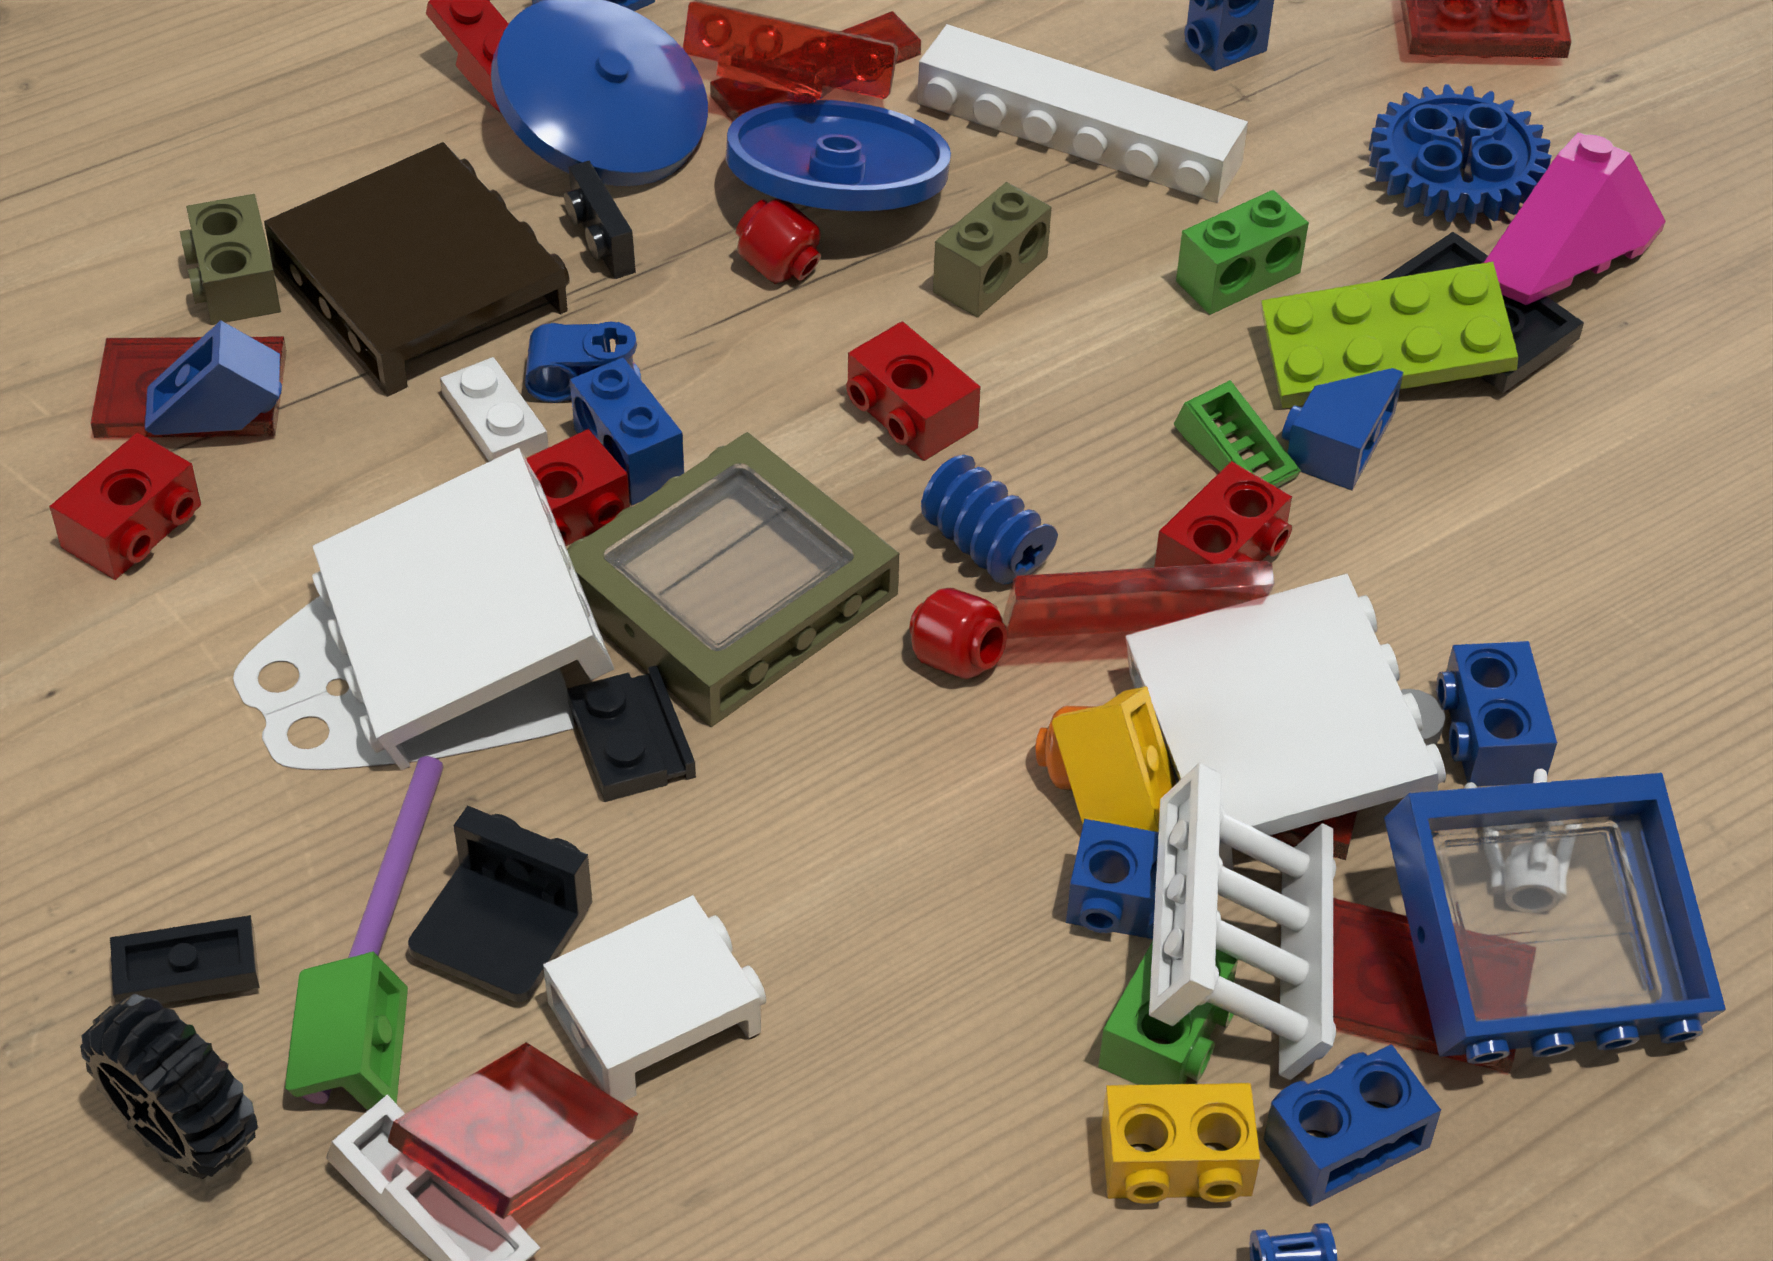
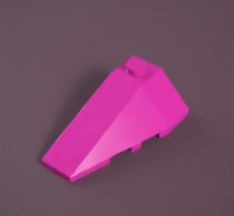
[1484,132,1666,305]

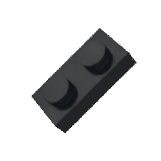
[564,160,636,279]
[110,915,260,1003]

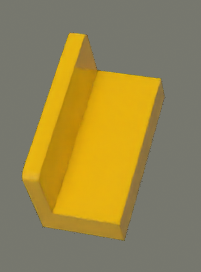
[1052,686,1176,832]

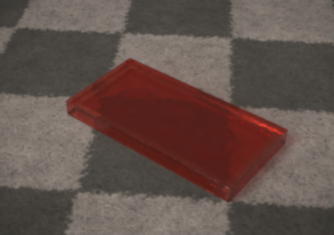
[1002,561,1275,639]

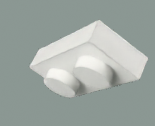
[440,357,548,462]

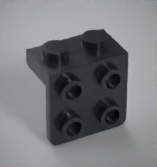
[408,805,593,1002]

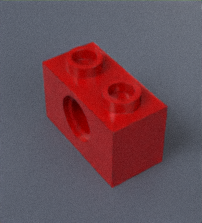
[846,321,981,461]
[526,429,630,546]
[49,432,201,580]

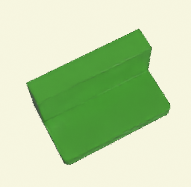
[285,951,408,1110]

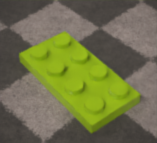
[1261,262,1518,409]

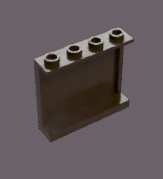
[264,142,570,397]

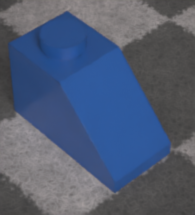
[145,320,282,435]
[1282,368,1403,490]

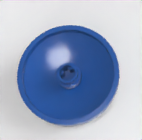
[491,0,708,186]
[726,100,951,211]

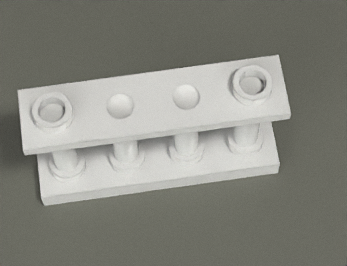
[1149,763,1336,1080]

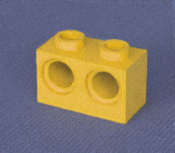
[1101,1083,1260,1204]

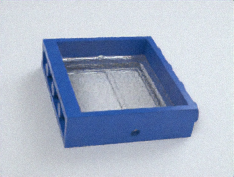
[1384,773,1726,1064]

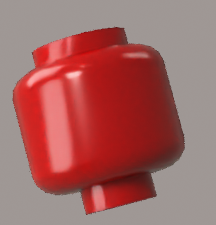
[735,199,821,284]
[909,588,1007,679]

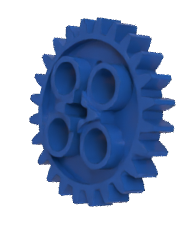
[1368,84,1552,224]

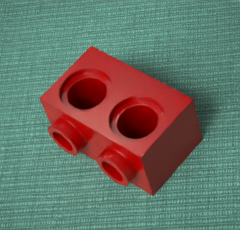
[1154,461,1292,608]

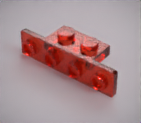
[683,0,898,103]

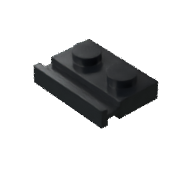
[567,665,696,802]

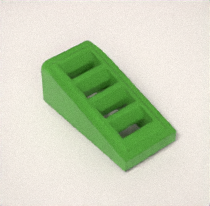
[1174,380,1301,487]

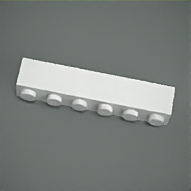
[917,24,1248,203]

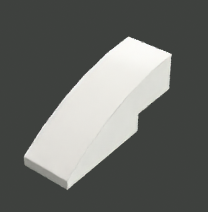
[326,1094,540,1261]

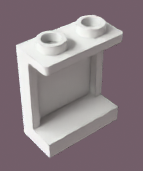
[543,895,766,1107]

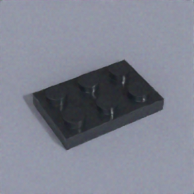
[1381,232,1584,393]

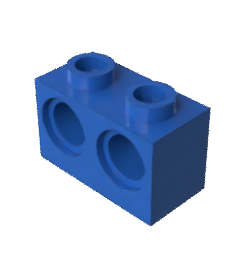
[1184,0,1274,71]
[570,357,684,505]
[1436,641,1557,787]
[1066,819,1159,940]
[1263,1044,1441,1207]

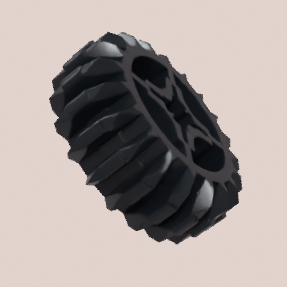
[80,994,258,1179]

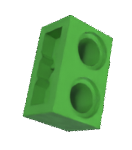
[1176,189,1309,315]
[1098,941,1238,1085]

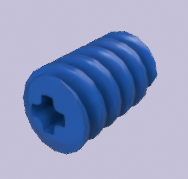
[921,454,1058,585]

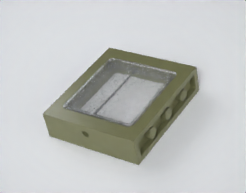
[567,432,900,727]

